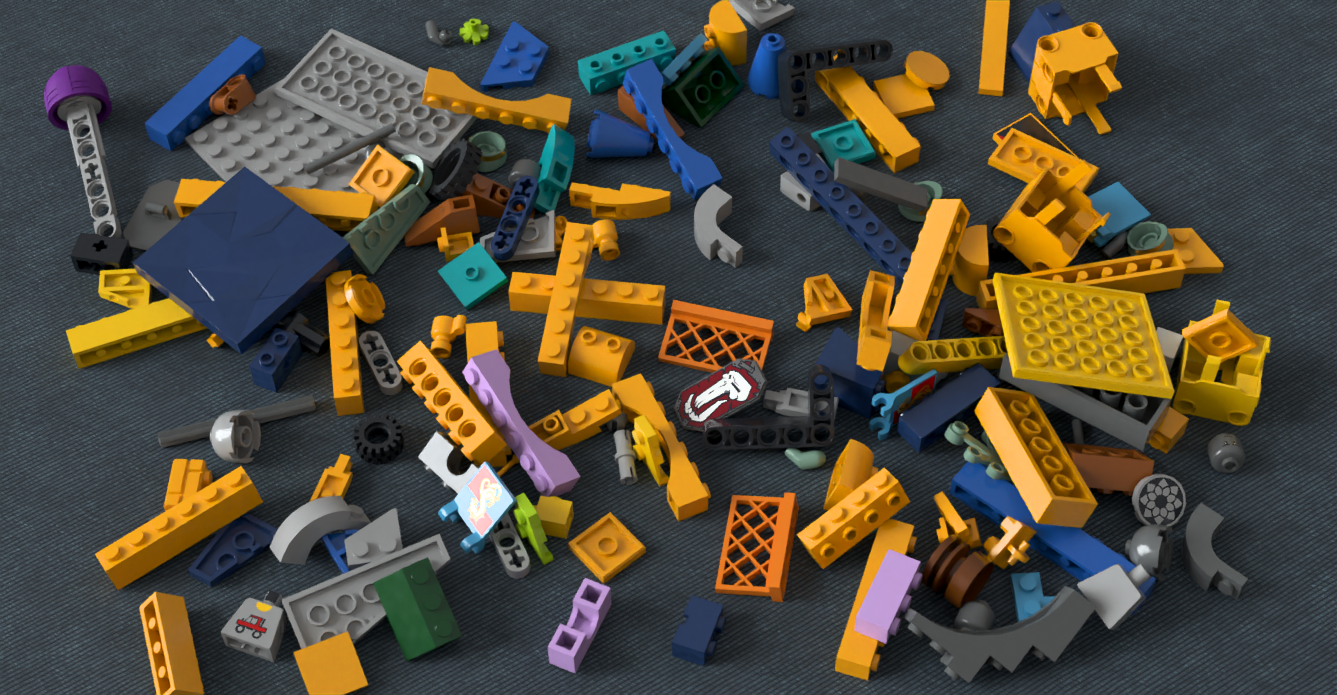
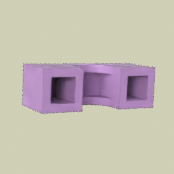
[548,578,612,673]

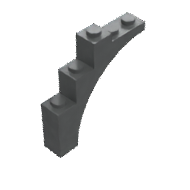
[903,586,1096,683]

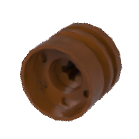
[921,534,995,609]

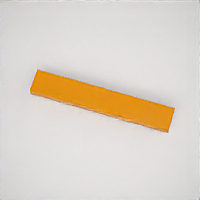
[978,0,1010,96]

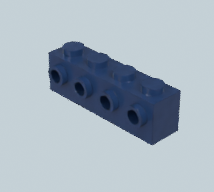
[898,363,1000,453]

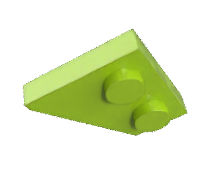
[513,493,554,565]

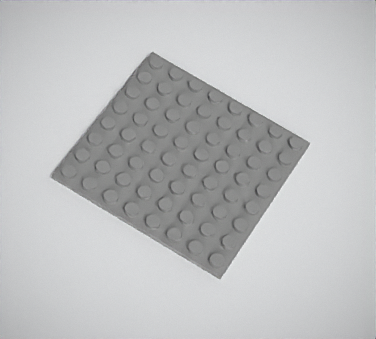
[185,79,431,231]

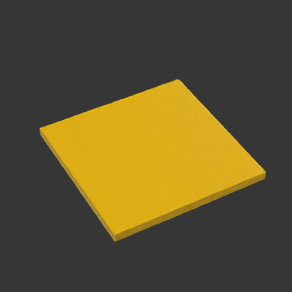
[992,273,1174,399]

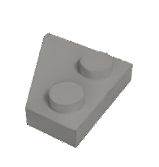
[344,508,403,570]

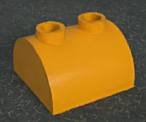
[704,0,747,66]
[949,225,989,296]
[568,326,635,387]
[823,439,878,510]

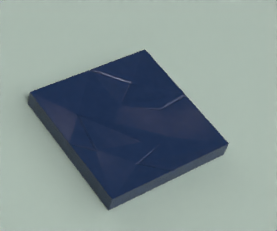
[133,166,353,355]

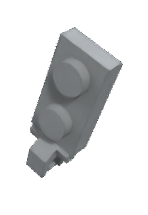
[763,388,839,421]

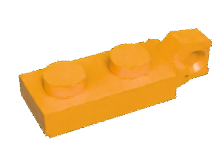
[310,454,353,502]

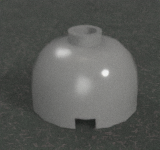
[210,410,261,464]

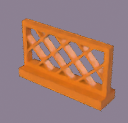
[658,300,774,373]
[715,492,799,602]

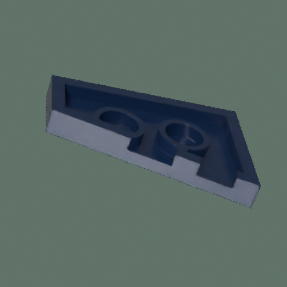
[188,513,278,587]

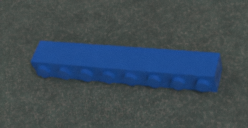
[950,462,1156,615]

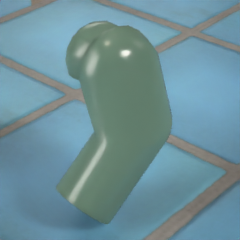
[785,447,826,470]

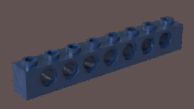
[769,126,912,287]

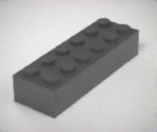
[999,352,1173,451]

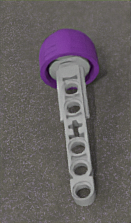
[44,65,122,238]

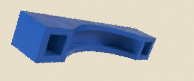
[623,59,723,200]

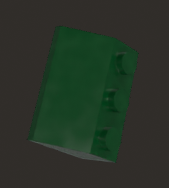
[661,47,745,128]
[373,557,462,661]

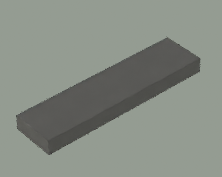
[834,157,927,212]

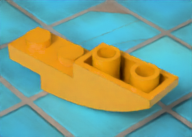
[569,183,671,220]
[528,389,622,450]

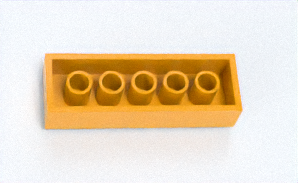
[974,387,1098,528]

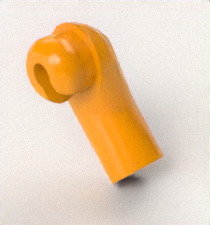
[556,216,567,251]

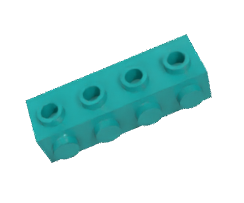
[578,30,676,95]

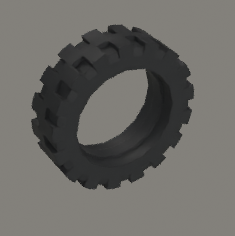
[428,138,482,202]

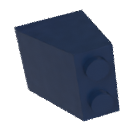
[1009,1,1076,84]
[814,327,886,419]

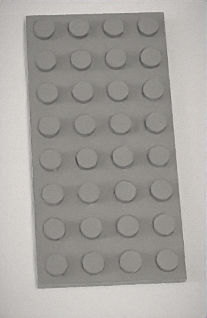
[275,28,477,169]

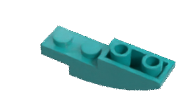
[534,124,575,214]

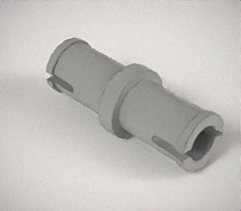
[614,430,638,485]

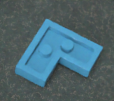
[1010,572,1055,622]

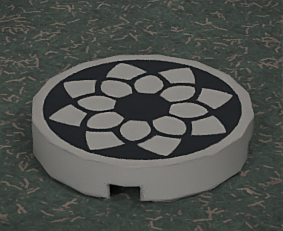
[1132,474,1186,526]

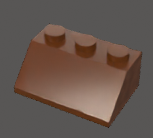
[1062,442,1154,496]

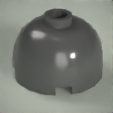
[1125,524,1174,581]

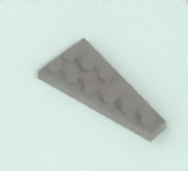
[282,534,450,649]

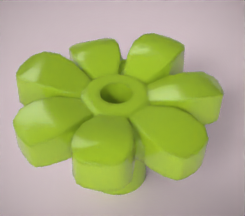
[460,19,489,45]

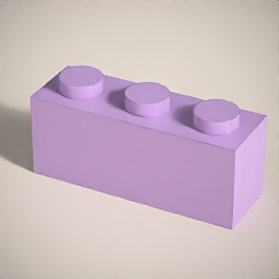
[854,549,923,644]

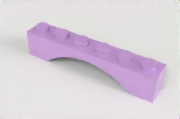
[462,349,581,497]

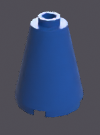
[748,33,795,99]
[586,109,654,158]

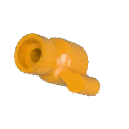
[592,219,620,261]
[430,315,467,359]

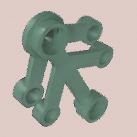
[944,421,1016,487]

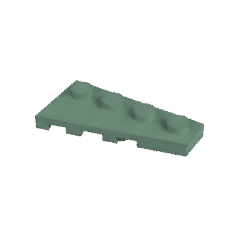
[342,184,430,275]

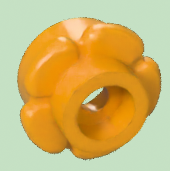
[884,371,910,393]

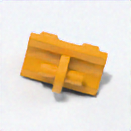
[983,516,1036,569]

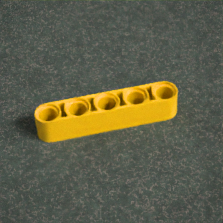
[898,336,1008,375]

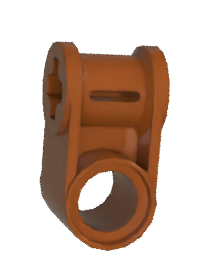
[209,75,256,115]

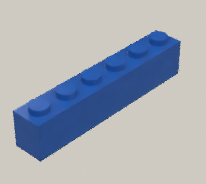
[145,35,265,151]

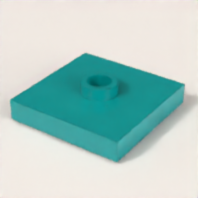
[811,119,876,172]
[438,242,508,310]

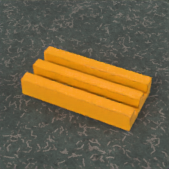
[934,491,974,546]

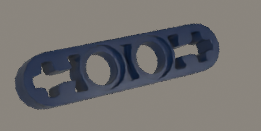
[491,176,540,261]

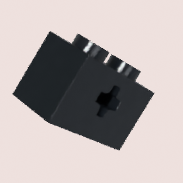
[70,233,134,275]

